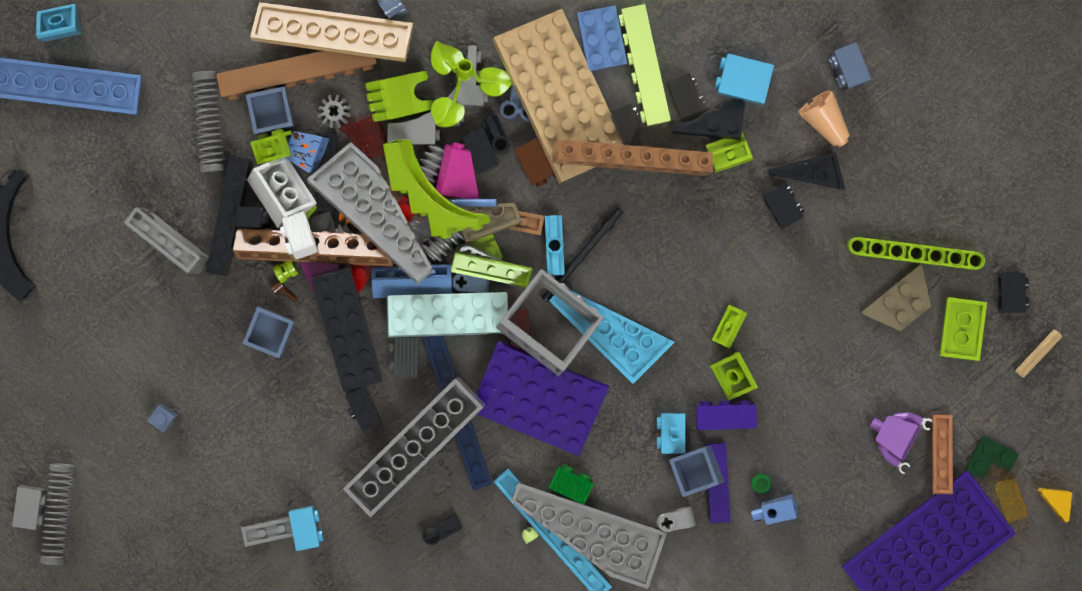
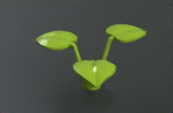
[431,41,512,127]

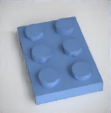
[577,5,627,71]

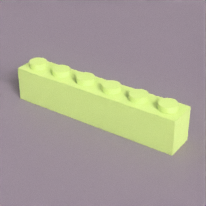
[618,4,671,127]

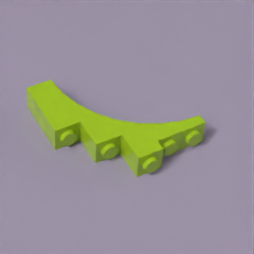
[383,139,490,239]

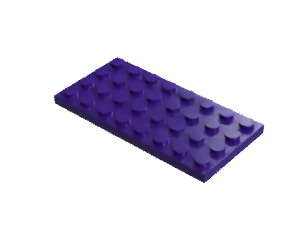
[842,471,1016,591]

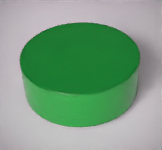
[751,474,771,494]

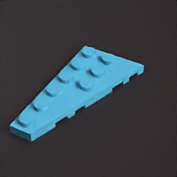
[549,290,674,384]

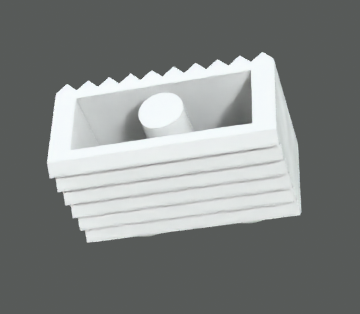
[280,211,318,260]

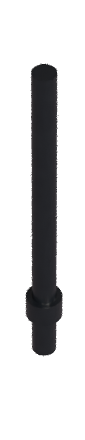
[541,208,624,302]

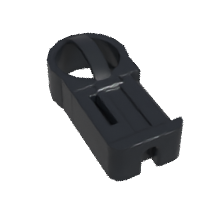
[422,513,462,545]

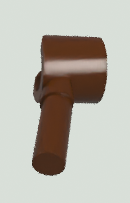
[271,281,297,302]

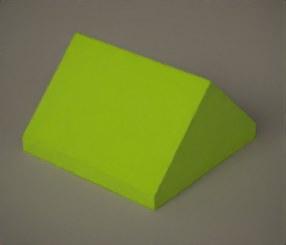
[710,351,758,400]

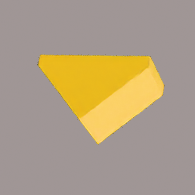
[1037,488,1072,523]

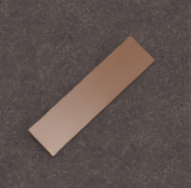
[932,415,953,494]

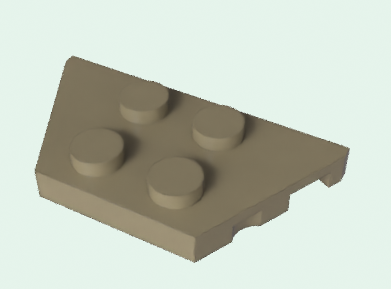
[861,264,931,331]

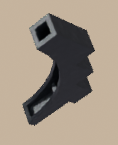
[0,169,36,301]

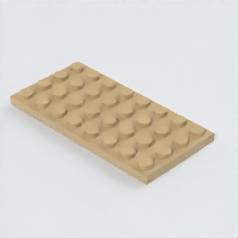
[492,9,626,183]

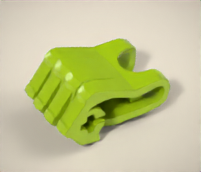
[365,71,434,122]

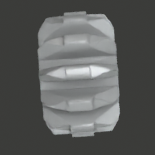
[318,95,351,128]

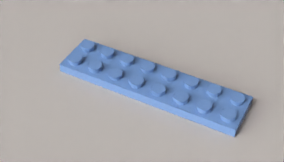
[0,58,142,115]

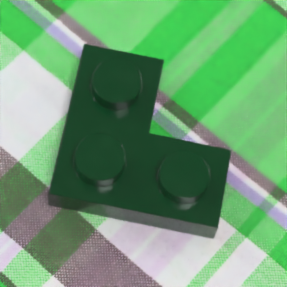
[965,435,1019,480]

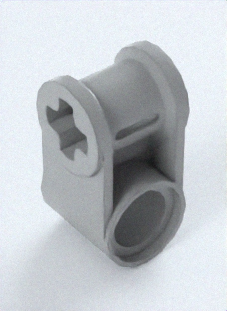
[657,506,696,532]

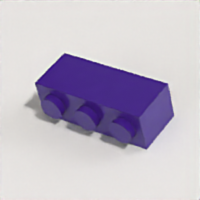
[695,400,757,430]

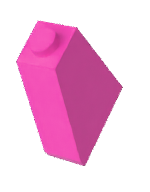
[435,142,479,199]

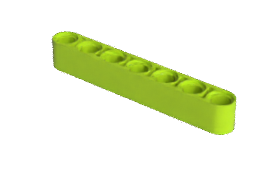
[846,237,985,270]

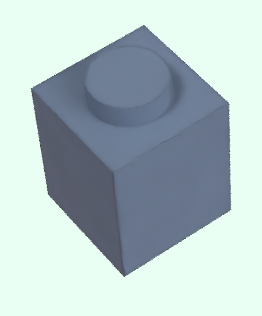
[147,404,178,433]

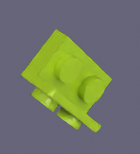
[250,129,292,165]

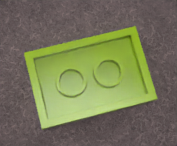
[939,297,987,361]

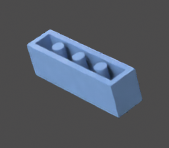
[371,264,452,298]

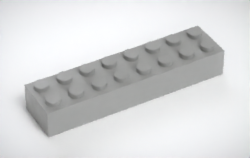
[343,377,486,518]

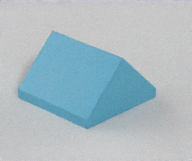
[36,4,82,42]

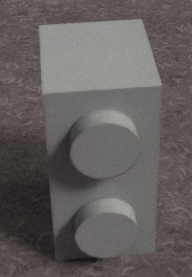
[12,486,48,530]

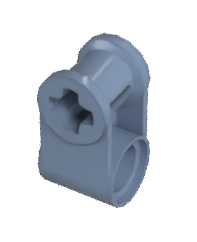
[452,274,490,293]

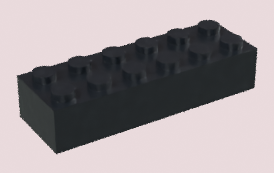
[311,264,382,392]

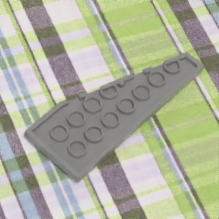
[307,142,432,284]
[511,482,667,589]

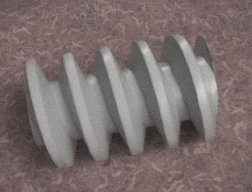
[420,145,444,183]
[421,231,465,263]

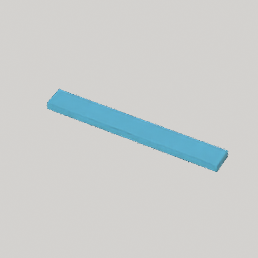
[493,468,612,591]

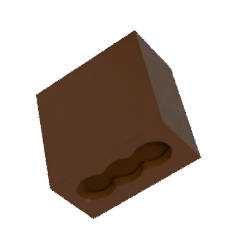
[514,138,556,187]

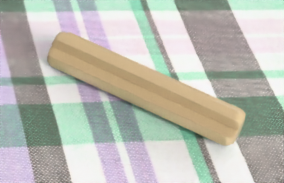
[1016,330,1062,378]

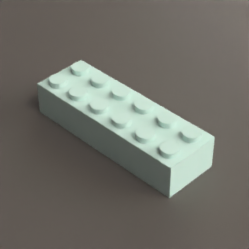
[387,292,508,337]

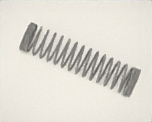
[191,71,225,172]
[40,463,75,565]

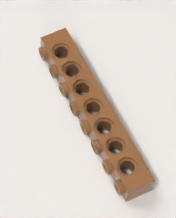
[552,139,713,176]
[233,228,393,266]

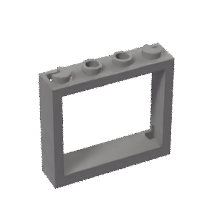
[124,207,209,274]
[496,269,604,376]

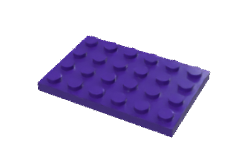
[477,341,609,456]

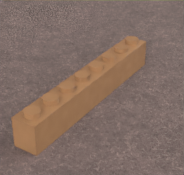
[216,51,378,101]

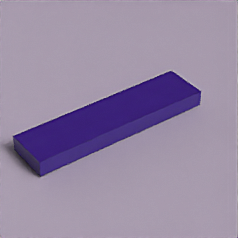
[706,443,730,523]

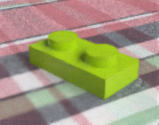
[712,305,747,349]

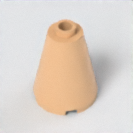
[799,90,850,147]

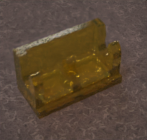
[994,476,1029,523]

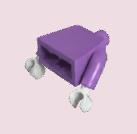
[870,412,933,474]

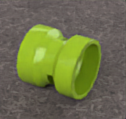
[272,261,299,284]

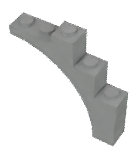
[387,46,488,146]

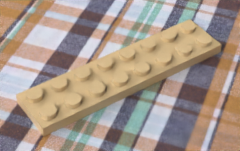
[250,2,414,62]

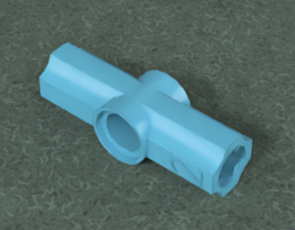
[545,215,565,276]

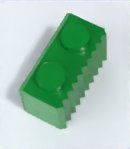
[548,464,594,505]

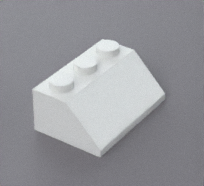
[247,157,317,228]

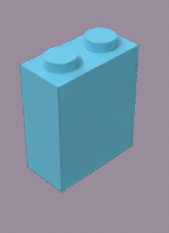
[715,54,774,105]

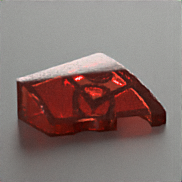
[339,116,387,159]

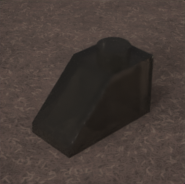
[609,103,641,145]

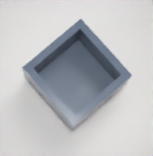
[828,42,871,92]
[246,87,296,136]
[242,307,297,358]
[669,445,725,497]

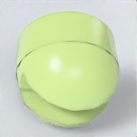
[522,527,539,544]

